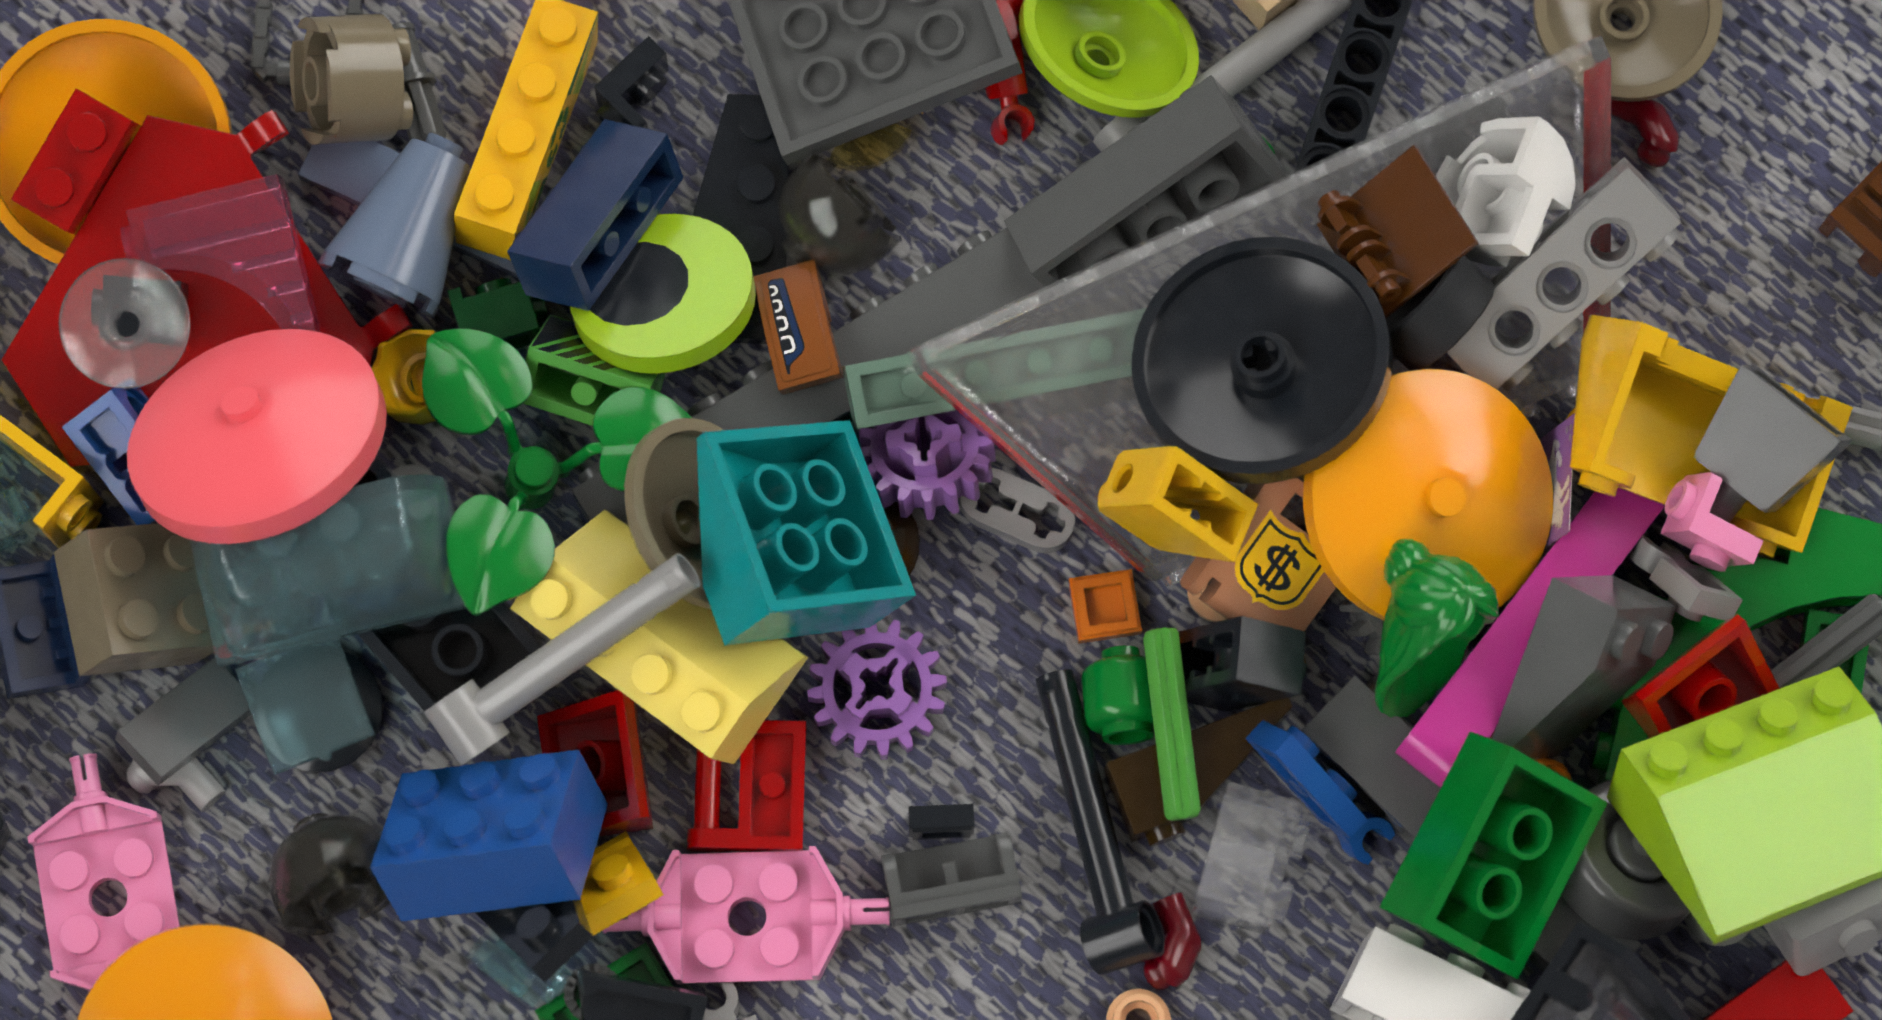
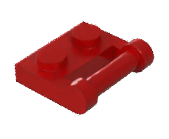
[686,720,807,852]

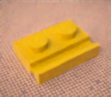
[580,831,664,936]

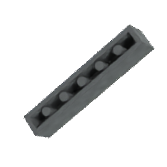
[1302,675,1641,995]

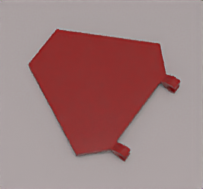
[1,109,413,467]

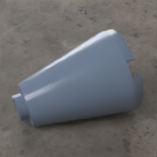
[318,132,470,317]

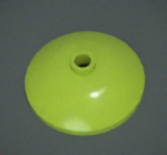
[1019,0,1199,118]

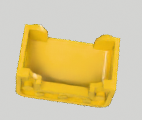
[1570,315,1853,558]

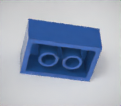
[370,749,608,922]

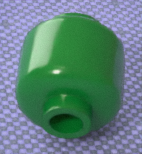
[1081,645,1154,745]

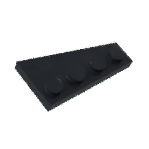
[692,94,789,344]

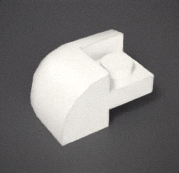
[1436,116,1576,267]

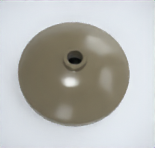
[1533,0,1723,102]
[625,418,724,609]

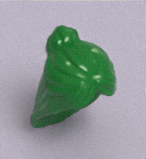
[1375,539,1499,718]

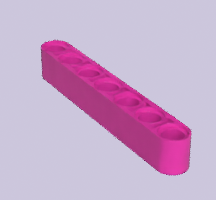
[1395,488,1665,788]

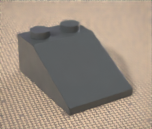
[1492,575,1677,759]

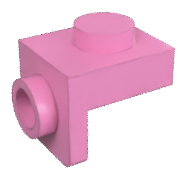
[1660,472,1763,572]

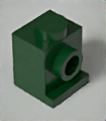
[447,278,549,350]

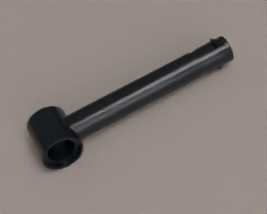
[1035,669,1165,975]

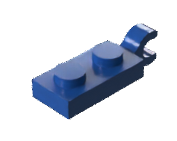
[1245,720,1395,865]

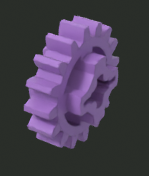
[859,407,996,520]
[807,620,947,760]

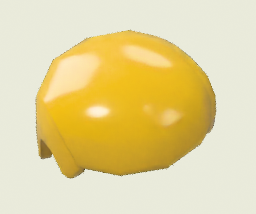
[371,329,436,425]

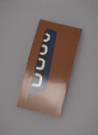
[754,259,844,395]

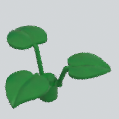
[422,329,693,616]

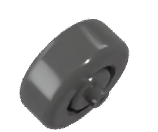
[1561,780,1690,940]

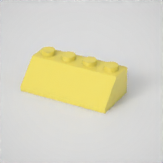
[510,509,808,764]

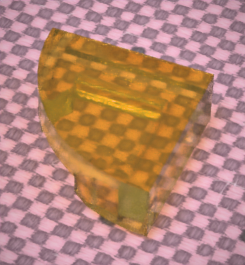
[828,123,912,171]

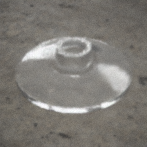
[59,258,191,389]

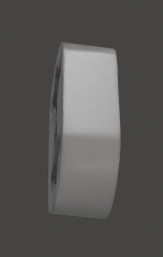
[959,468,1075,554]

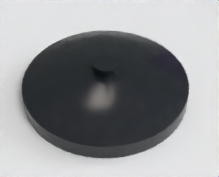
[1132,237,1393,484]

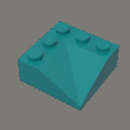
[696,420,916,646]

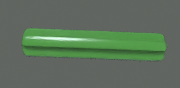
[1143,627,1201,821]

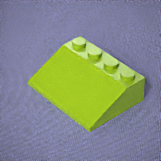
[1607,666,1882,944]

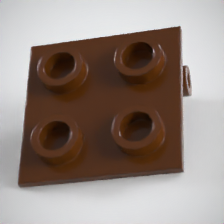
[1316,145,1479,318]

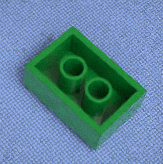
[1380,731,1608,979]

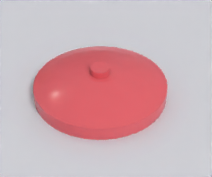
[127,329,387,544]

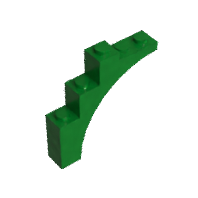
[1590,508,1882,785]

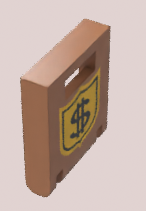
[1180,477,1336,631]

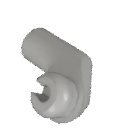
[126,757,226,812]

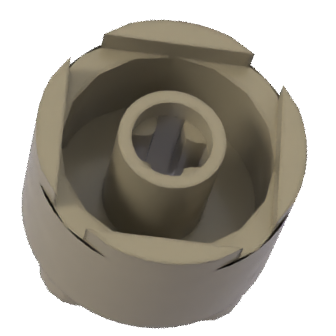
[290,14,413,145]

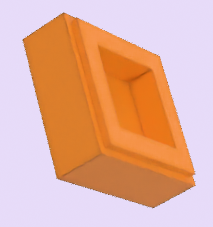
[1068,569,1142,644]

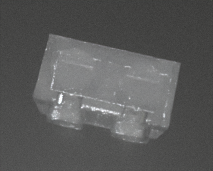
[1190,781,1311,935]

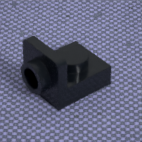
[594,36,669,129]

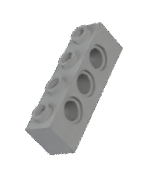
[1446,157,1681,391]

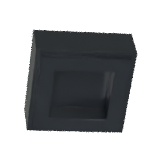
[908,804,975,840]

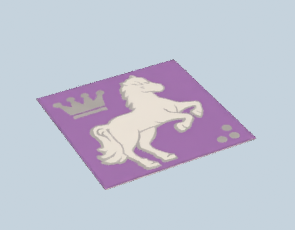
[1540,413,1575,549]

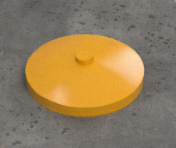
[0,19,233,264]
[1303,369,1553,620]
[77,923,333,1020]

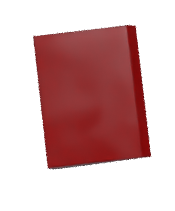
[1621,614,1780,738]
[537,690,653,836]

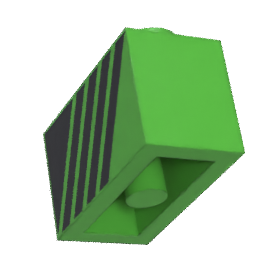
[523,314,665,426]

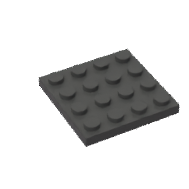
[728,0,1023,166]

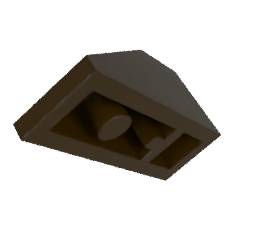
[1104,698,1292,847]

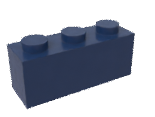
[507,119,684,311]

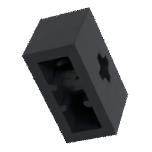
[1179,616,1306,712]

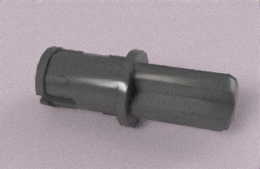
[392,22,446,141]

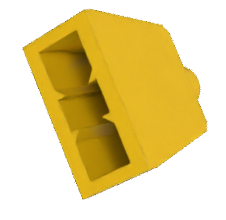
[1097,446,1258,562]

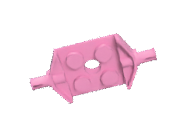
[28,753,180,991]
[603,846,890,984]

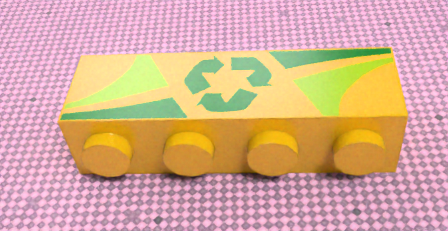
[454,0,598,260]

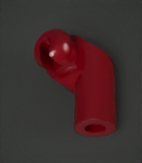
[1610,99,1680,167]
[1143,892,1202,990]

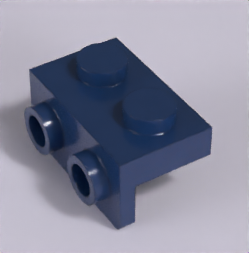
[0,554,92,699]

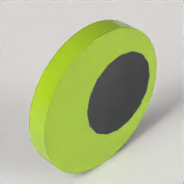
[570,214,756,374]

